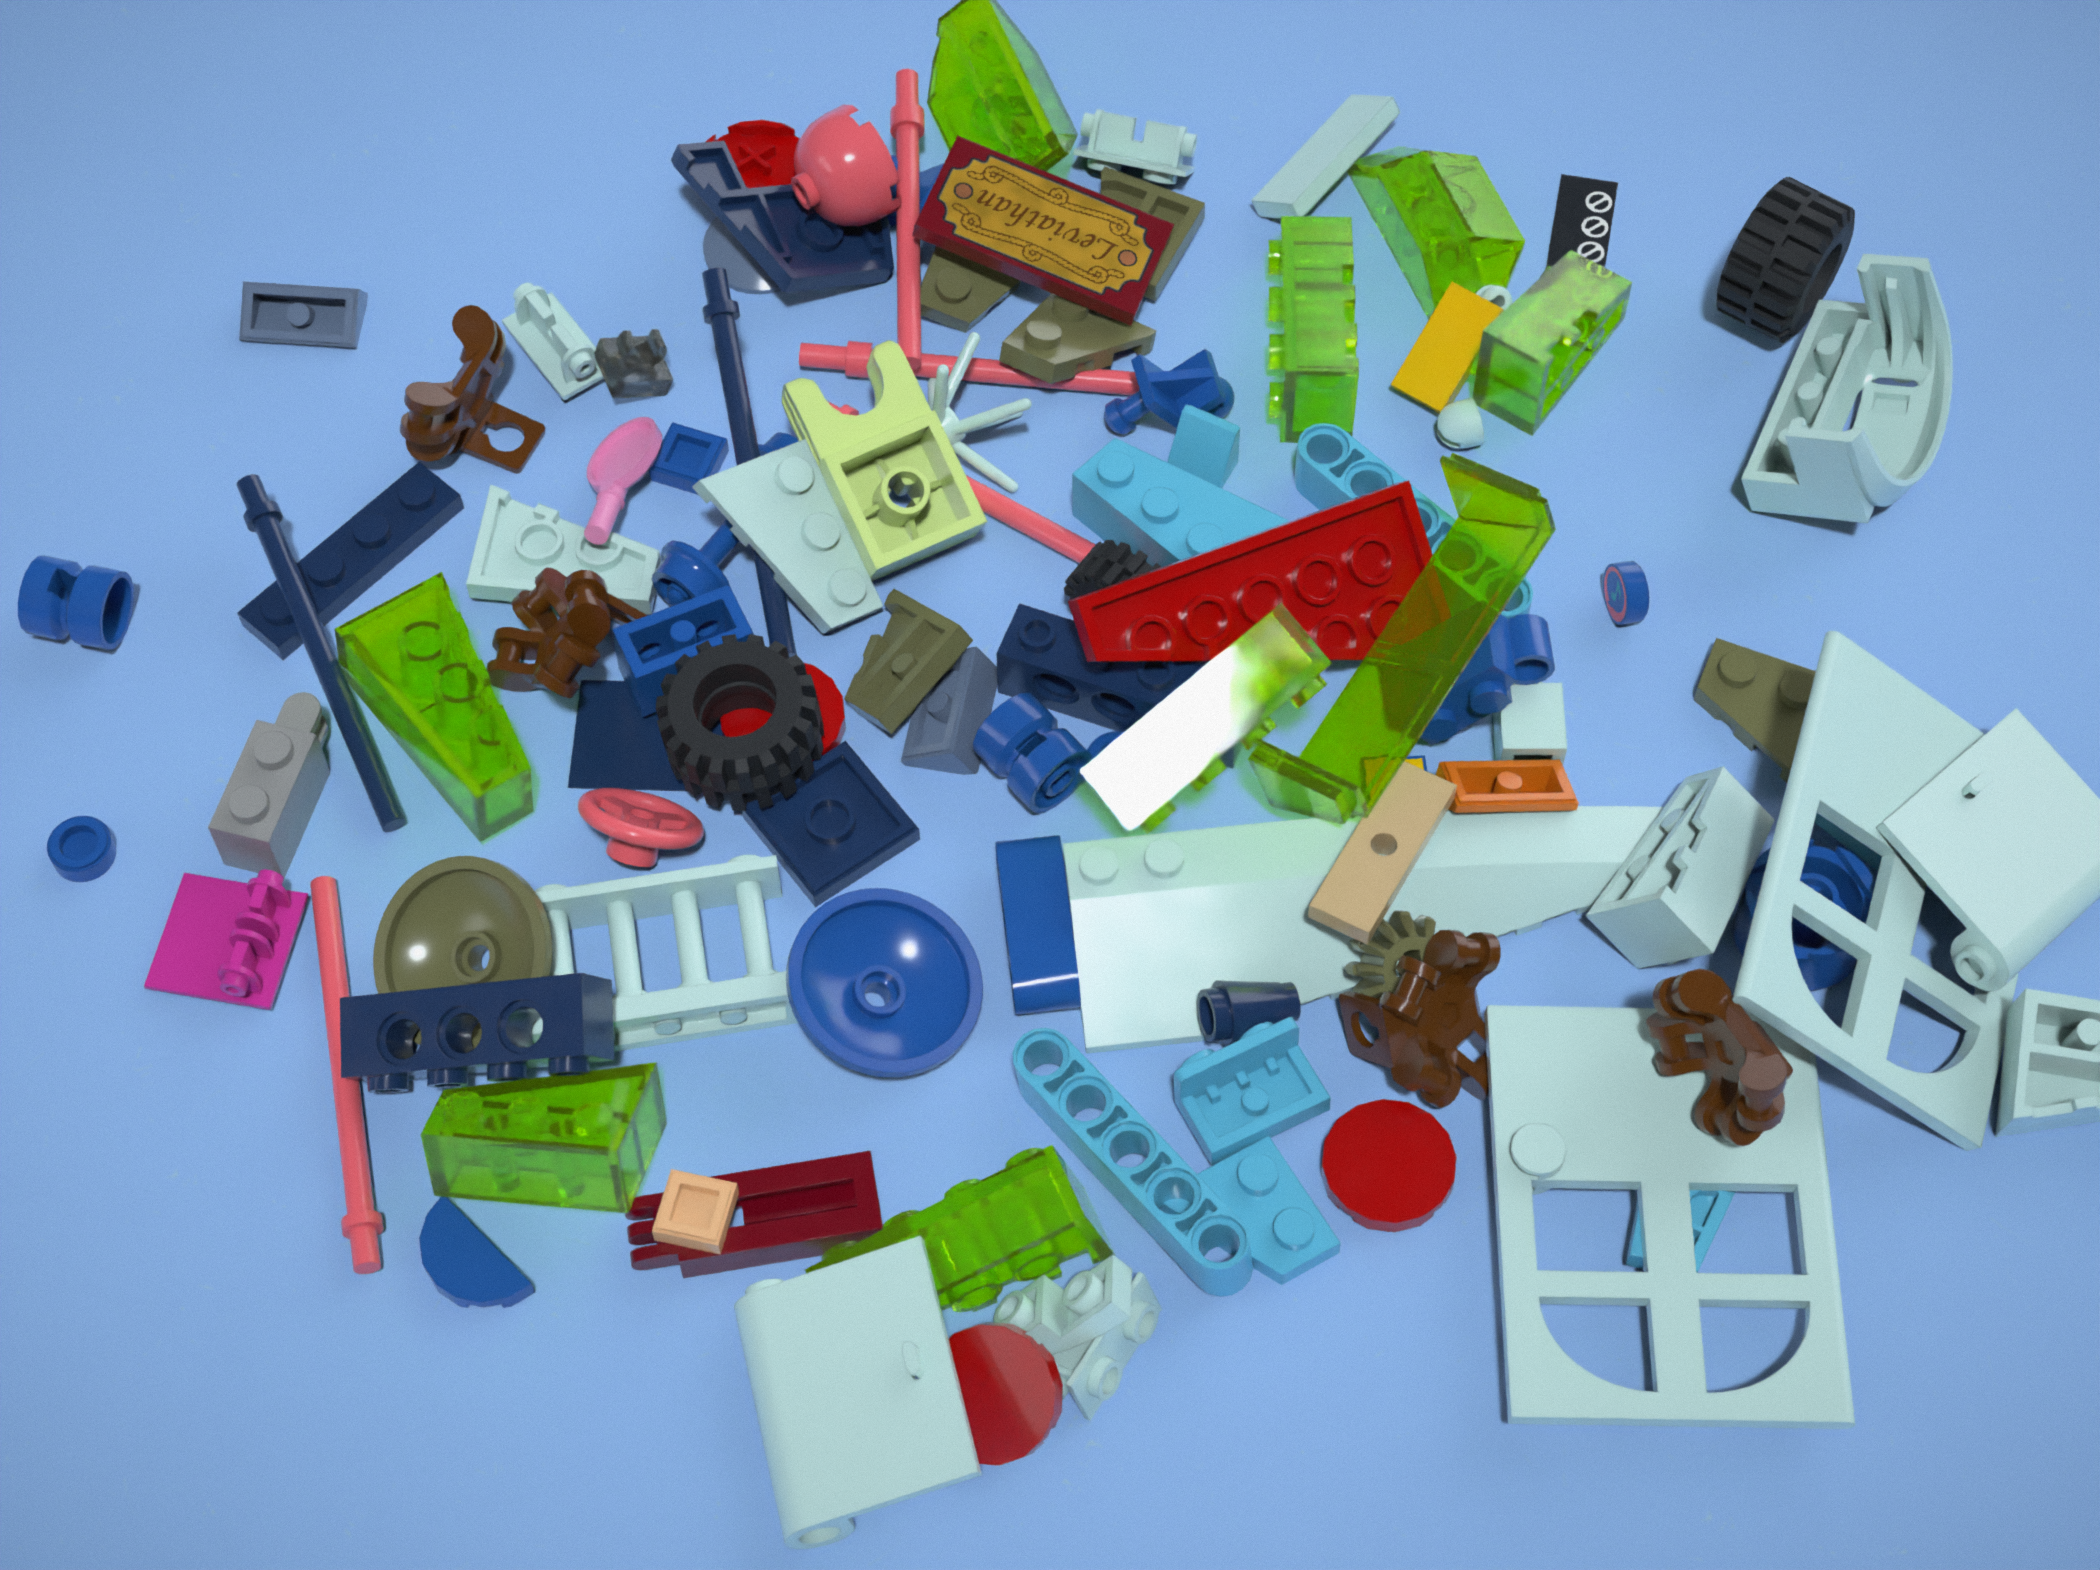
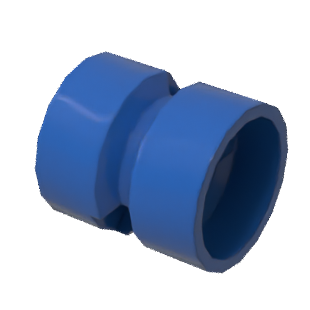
[18,555,134,650]
[973,693,1092,813]

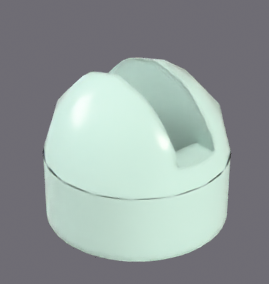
[1437,397,1484,449]

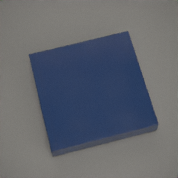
[742,741,920,908]

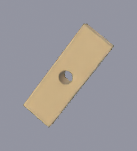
[1308,759,1457,945]

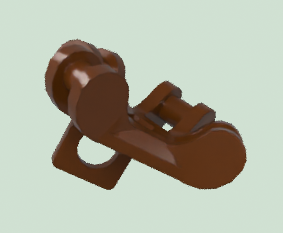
[400,305,545,474]
[485,567,647,699]
[1339,930,1501,1108]
[1646,969,1793,1146]

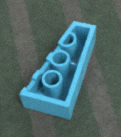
[1072,438,1289,567]

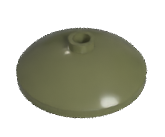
[373,856,552,1049]

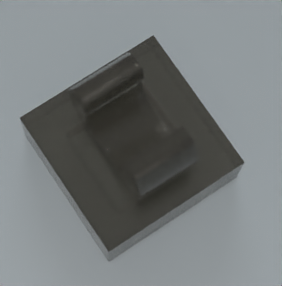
[594,329,673,399]

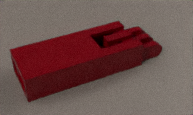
[624,1150,885,1279]

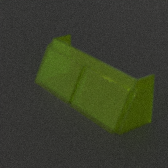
[1248,453,1556,825]

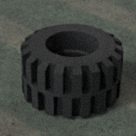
[1716,177,1855,343]
[655,634,825,811]

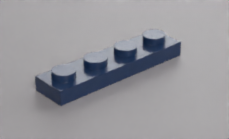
[237,462,464,660]

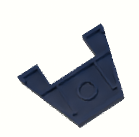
[671,141,894,293]

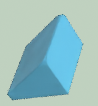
[1168,404,1240,488]

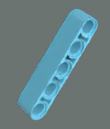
[1294,423,1533,621]
[1012,1028,1253,1297]

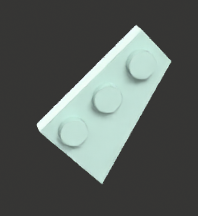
[692,439,884,634]
[466,484,661,615]

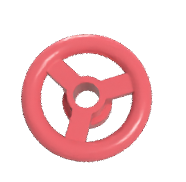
[578,788,704,867]

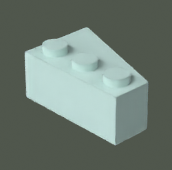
[1586,766,1775,969]
[1995,988,2100,1137]

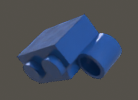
[1385,603,1555,745]

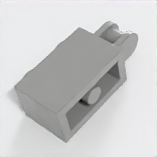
[208,692,330,878]

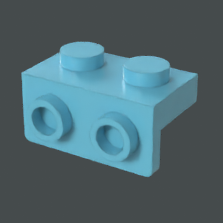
[1174,1017,1331,1165]

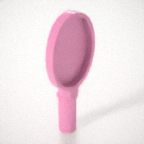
[584,417,662,545]

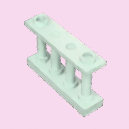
[531,855,798,1052]

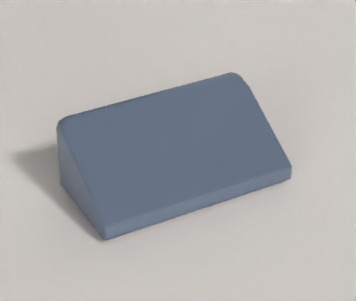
[239,281,368,348]
[901,646,998,775]

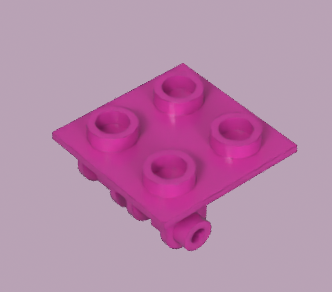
[144,869,309,1010]

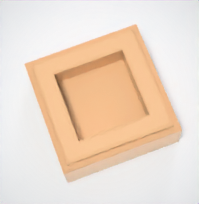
[652,1169,739,1255]

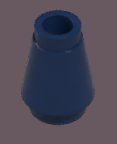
[1197,980,1301,1046]

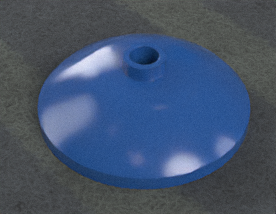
[786,888,983,1077]

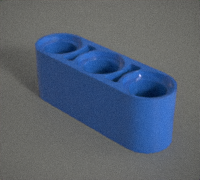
[995,835,1081,1015]

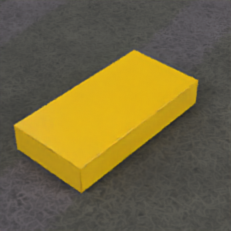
[1391,282,1506,414]

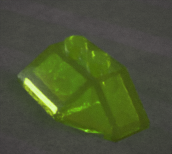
[927,0,1078,171]
[1347,146,1525,320]

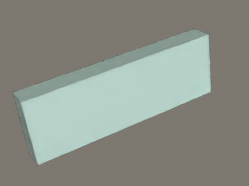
[1251,94,1400,220]

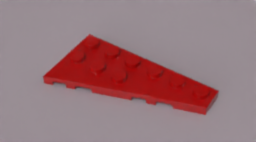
[1068,480,1453,662]

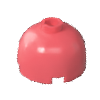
[791,104,902,227]

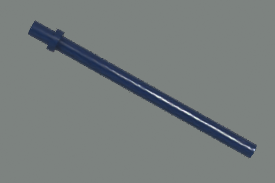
[702,268,797,658]
[236,474,406,832]

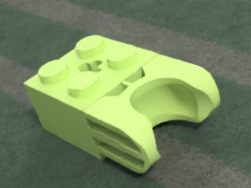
[782,340,987,581]

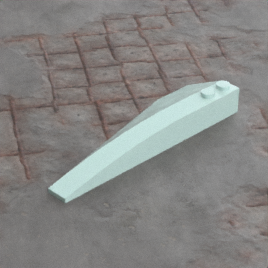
[1063,806,1664,1054]

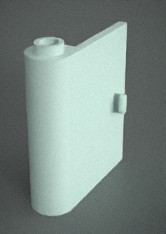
[1876,708,2100,991]
[734,1236,982,1549]

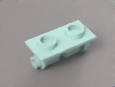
[1073,109,1197,184]
[502,283,614,400]
[1052,1272,1162,1421]

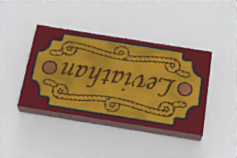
[912,135,1175,326]

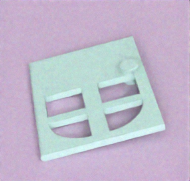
[1732,631,2019,1151]
[1484,1005,1855,1429]

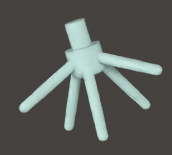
[927,332,1032,493]

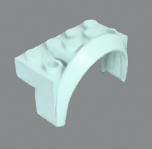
[1741,254,1953,523]

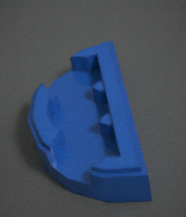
[419,1194,535,1308]

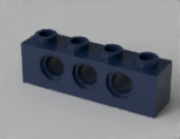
[996,603,1257,769]
[340,973,614,1093]

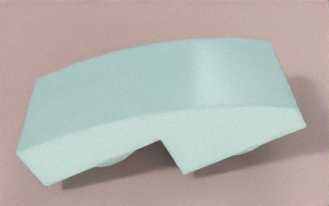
[994,1254,1132,1355]

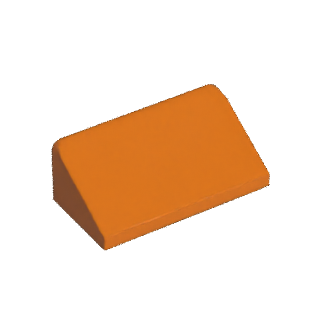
[1436,759,1579,813]

